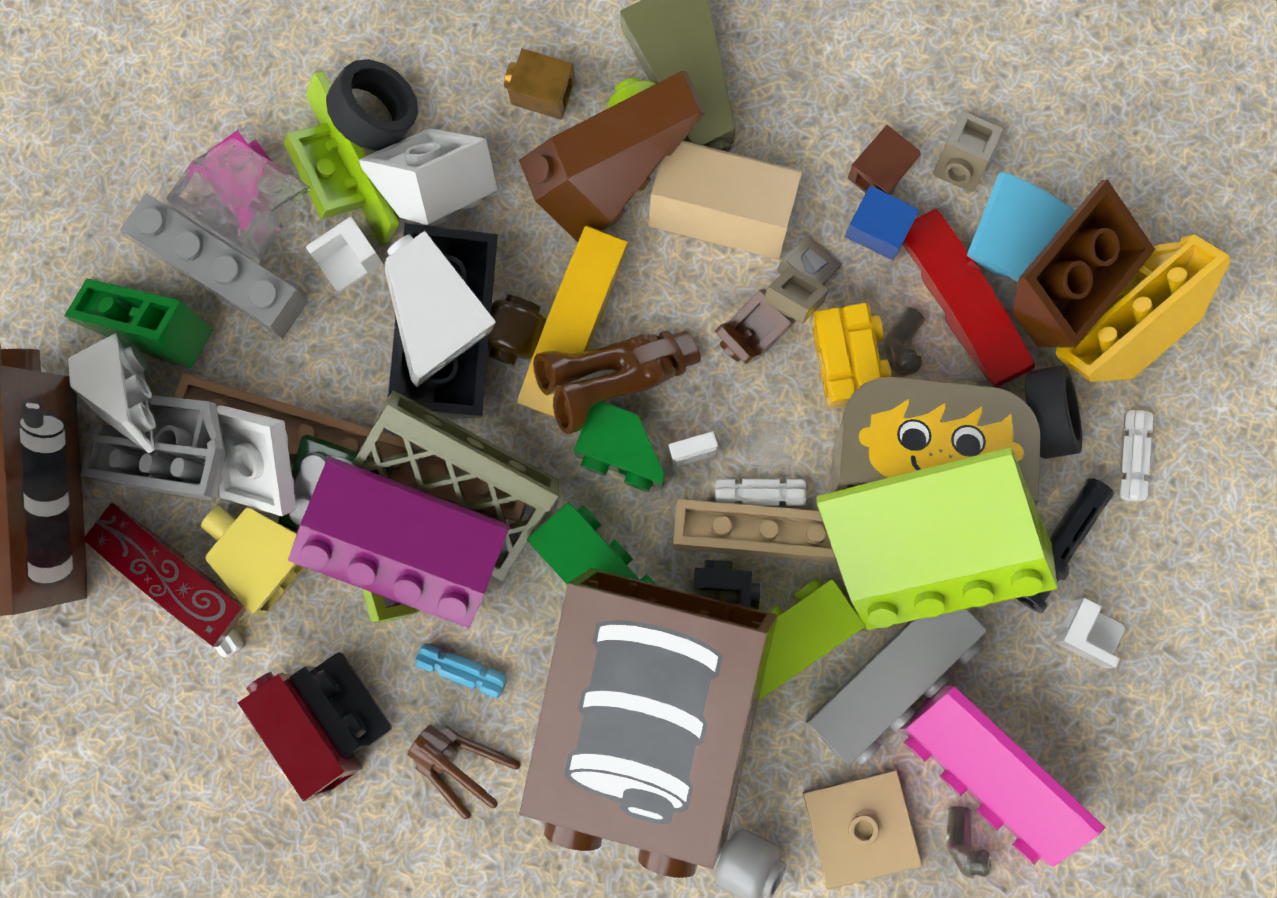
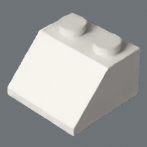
[359,128,497,226]

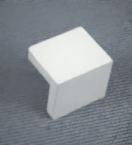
[306,216,383,292]
[1053,598,1125,669]

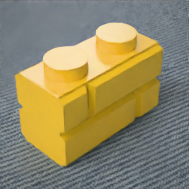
[811,303,892,409]

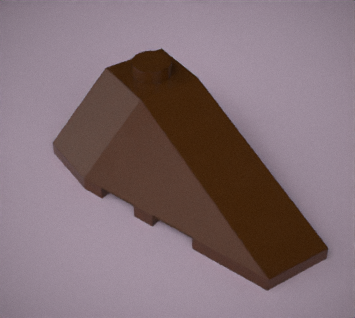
[519,71,705,242]

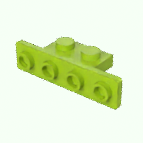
[283,70,399,245]

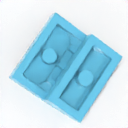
[967,172,1075,283]

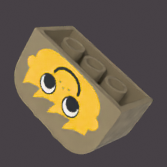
[830,375,1040,505]

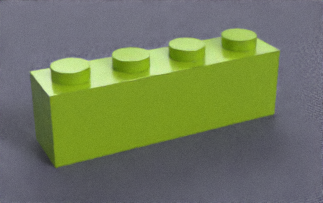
[758,578,866,701]

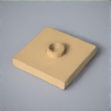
[803,770,922,890]

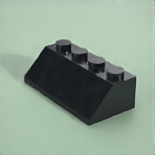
[387,223,498,419]

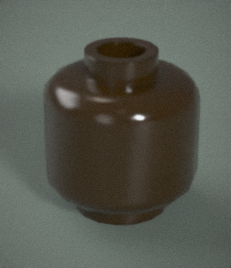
[488,294,546,366]

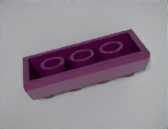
[288,456,510,628]

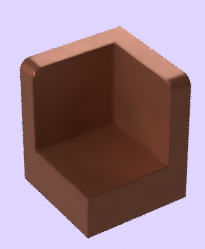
[847,125,921,195]

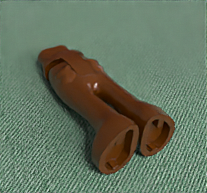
[533,330,701,434]

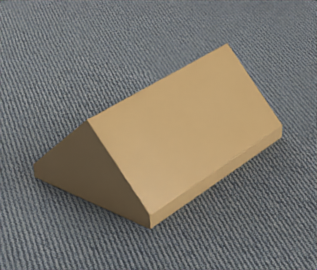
[648,141,802,260]

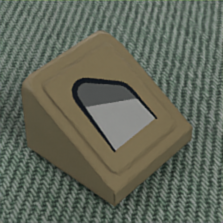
[777,236,841,285]

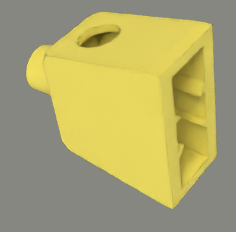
[201,506,305,617]

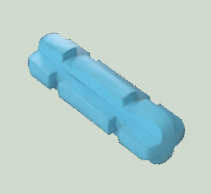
[415,643,507,698]

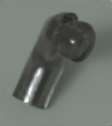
[884,307,926,376]
[946,806,992,879]

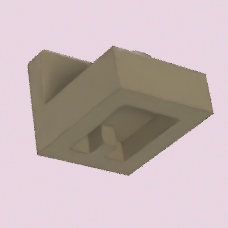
[933,110,1004,192]

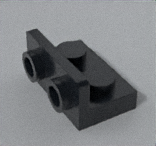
[289,652,392,758]

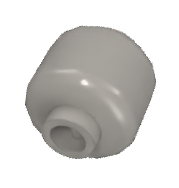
[715,829,786,898]

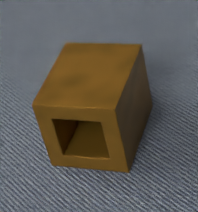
[504,48,576,120]

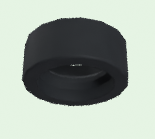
[326,59,418,151]
[1025,365,1082,459]

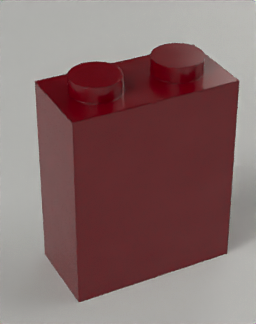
[238,672,363,802]

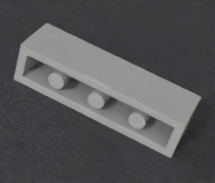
[120,193,308,339]
[805,609,987,766]

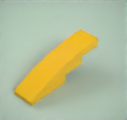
[516,225,629,417]

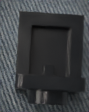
[693,560,760,610]

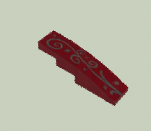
[84,502,247,647]

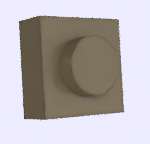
[763,266,829,324]

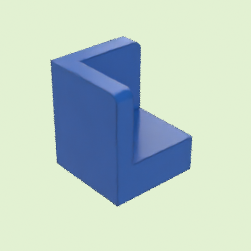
[845,185,918,261]

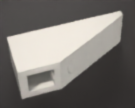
[68,333,156,453]

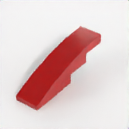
[902,208,1035,388]

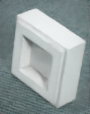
[668,431,718,468]

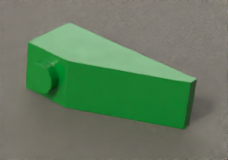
[64,278,213,368]

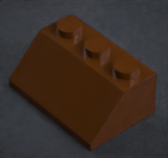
[1013,179,1155,348]

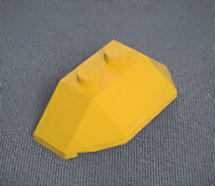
[1056,234,1231,382]

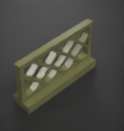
[352,390,559,581]

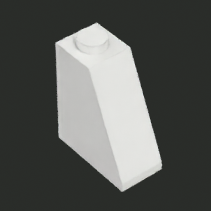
[385,231,496,387]

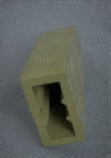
[620,0,735,152]

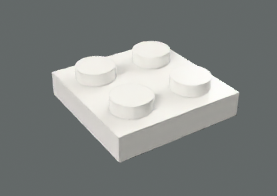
[217,405,297,516]

